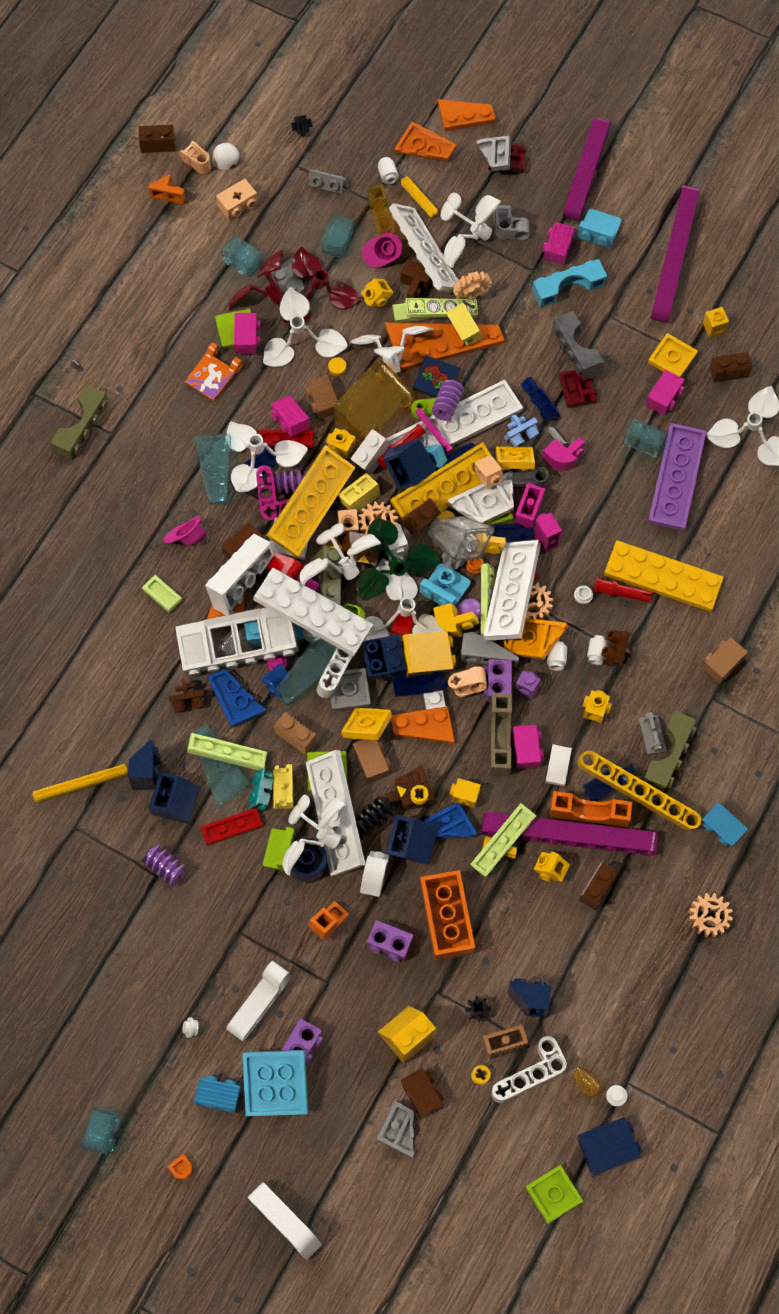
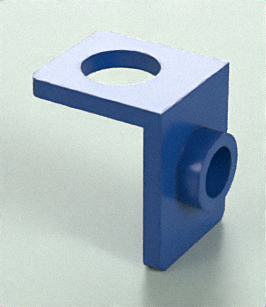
[261,663,290,698]

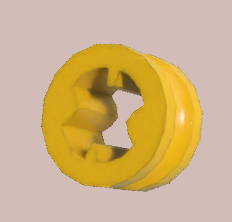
[411,785,428,805]
[471,1065,491,1085]

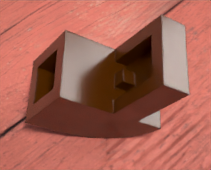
[400,259,428,298]

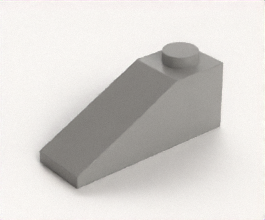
[460,632,519,667]

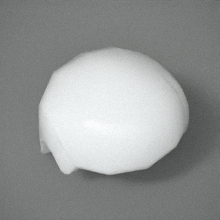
[212,143,240,170]

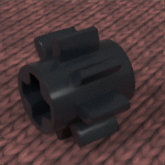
[291,114,313,135]
[465,996,491,1023]

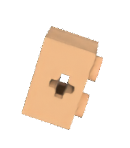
[216,179,258,220]

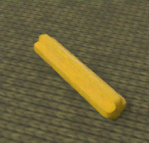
[401,176,438,218]

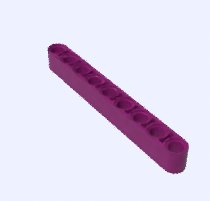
[650,185,700,323]
[481,812,658,856]

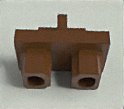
[601,630,632,666]
[168,679,204,712]

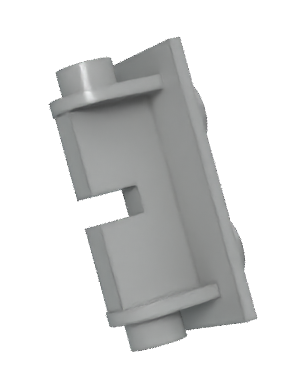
[308,169,346,194]
[639,712,667,755]

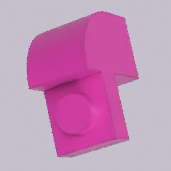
[542,437,585,471]

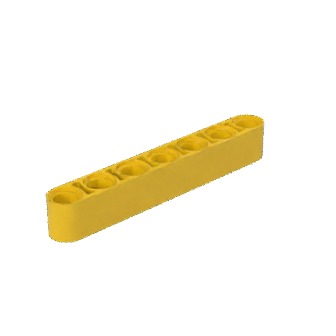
[578,751,701,831]

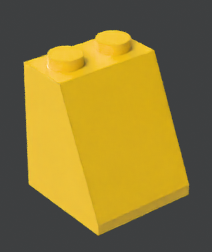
[401,631,456,678]
[377,1006,436,1064]

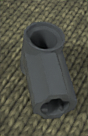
[512,467,549,489]

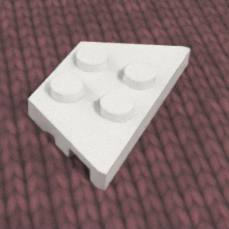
[448,471,514,526]

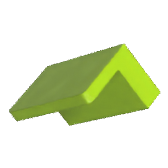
[263,827,295,871]

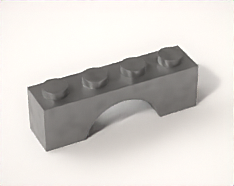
[552,311,604,381]

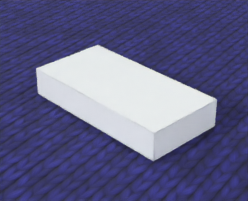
[545,745,572,787]

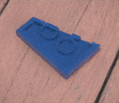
[207,669,267,728]

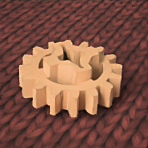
[453,271,492,300]
[358,501,398,534]
[526,582,553,620]
[688,893,733,937]

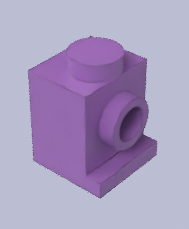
[515,670,541,699]

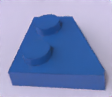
[424,802,477,839]

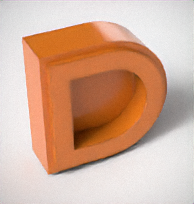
[167,1153,193,1180]

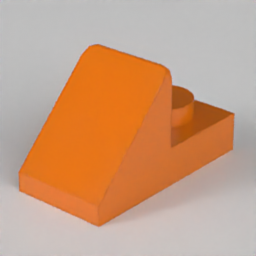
[148,174,186,205]

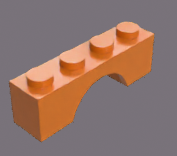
[549,791,632,827]

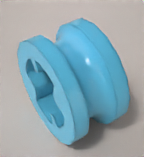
[438,569,455,588]

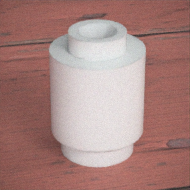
[378,157,399,184]
[587,635,609,665]
[547,641,567,671]

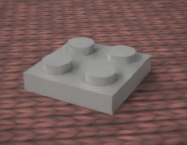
[328,668,371,711]

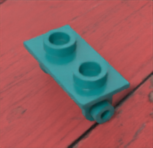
[248,768,274,811]

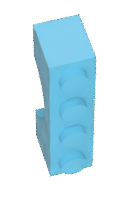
[532,259,607,308]

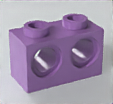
[484,660,512,702]
[367,920,413,962]
[282,1019,323,1067]

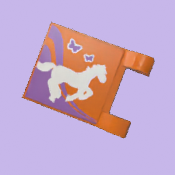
[184,342,243,402]

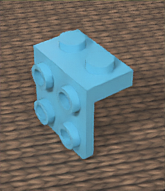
[577,209,621,249]
[420,563,471,606]

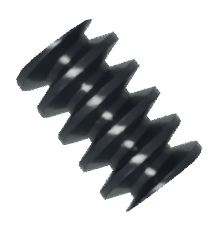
[355,798,393,841]

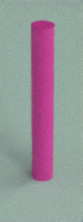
[415,408,453,453]

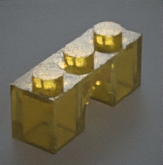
[366,184,395,237]

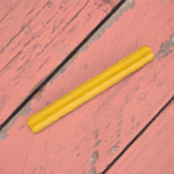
[33,764,128,802]

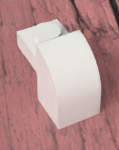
[360,851,390,897]

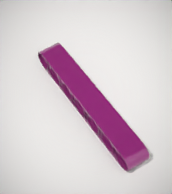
[562,117,611,221]

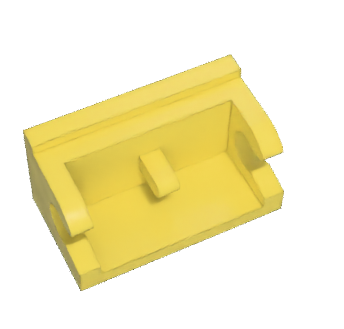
[446,303,483,346]
[338,473,381,513]
[273,764,293,809]

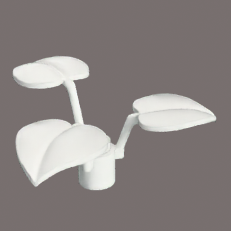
[441,193,501,268]
[263,287,347,367]
[349,326,434,373]
[707,386,779,466]
[227,421,308,492]
[300,523,381,586]
[364,572,444,641]
[283,795,346,876]

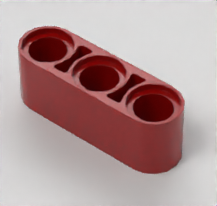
[262,552,304,580]

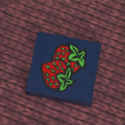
[412,355,459,398]

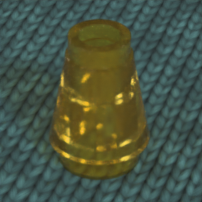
[572,1067,602,1098]

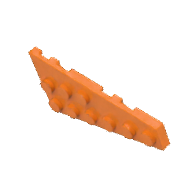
[385,322,504,371]

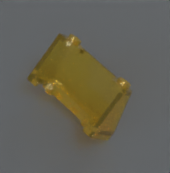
[333,359,415,444]

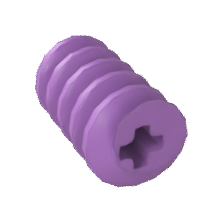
[432,380,464,421]
[270,471,307,495]
[141,844,185,887]

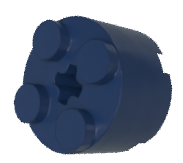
[290,838,327,883]

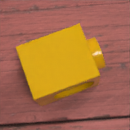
[703,307,729,338]
[450,778,481,808]

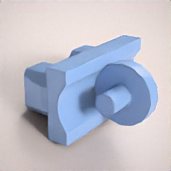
[504,415,539,447]

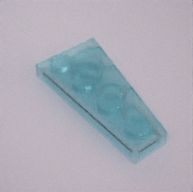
[194,434,231,505]
[276,636,346,706]
[190,724,250,807]

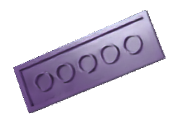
[648,423,706,531]

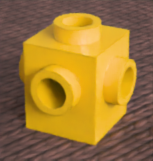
[361,278,394,307]
[326,428,356,460]
[583,690,612,723]
[534,852,570,882]

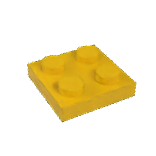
[648,333,698,377]
[495,446,535,471]
[341,708,392,740]

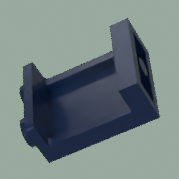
[577,1117,642,1177]

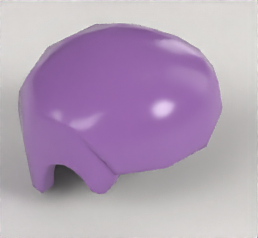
[456,598,481,629]

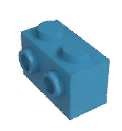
[702,802,748,846]

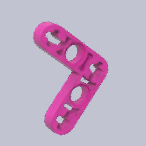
[256,465,289,520]

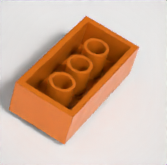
[420,870,475,960]

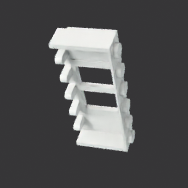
[176,608,299,676]

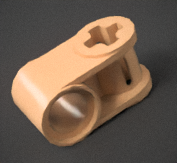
[179,141,211,174]
[448,667,487,697]

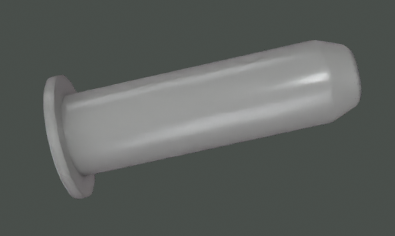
[548,427,569,448]

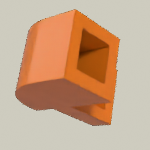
[308,901,349,941]

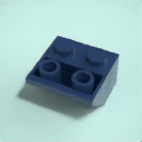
[383,438,436,491]
[362,634,407,681]
[128,740,160,790]
[149,771,200,824]
[386,815,438,865]
[507,978,551,1018]

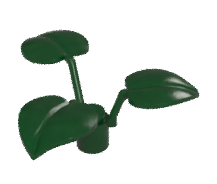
[357,518,441,600]

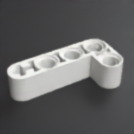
[317,648,353,698]
[226,961,290,1042]
[491,1036,567,1103]
[248,1182,322,1260]

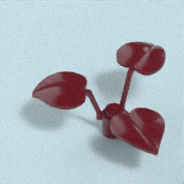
[281,247,361,325]
[229,250,285,310]

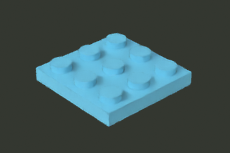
[242,1050,308,1116]

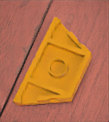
[503,618,568,660]

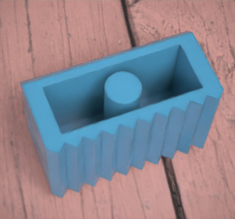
[194,1076,241,1114]

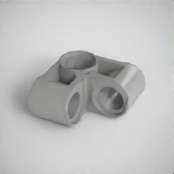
[494,205,530,240]

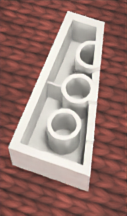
[205,534,275,615]

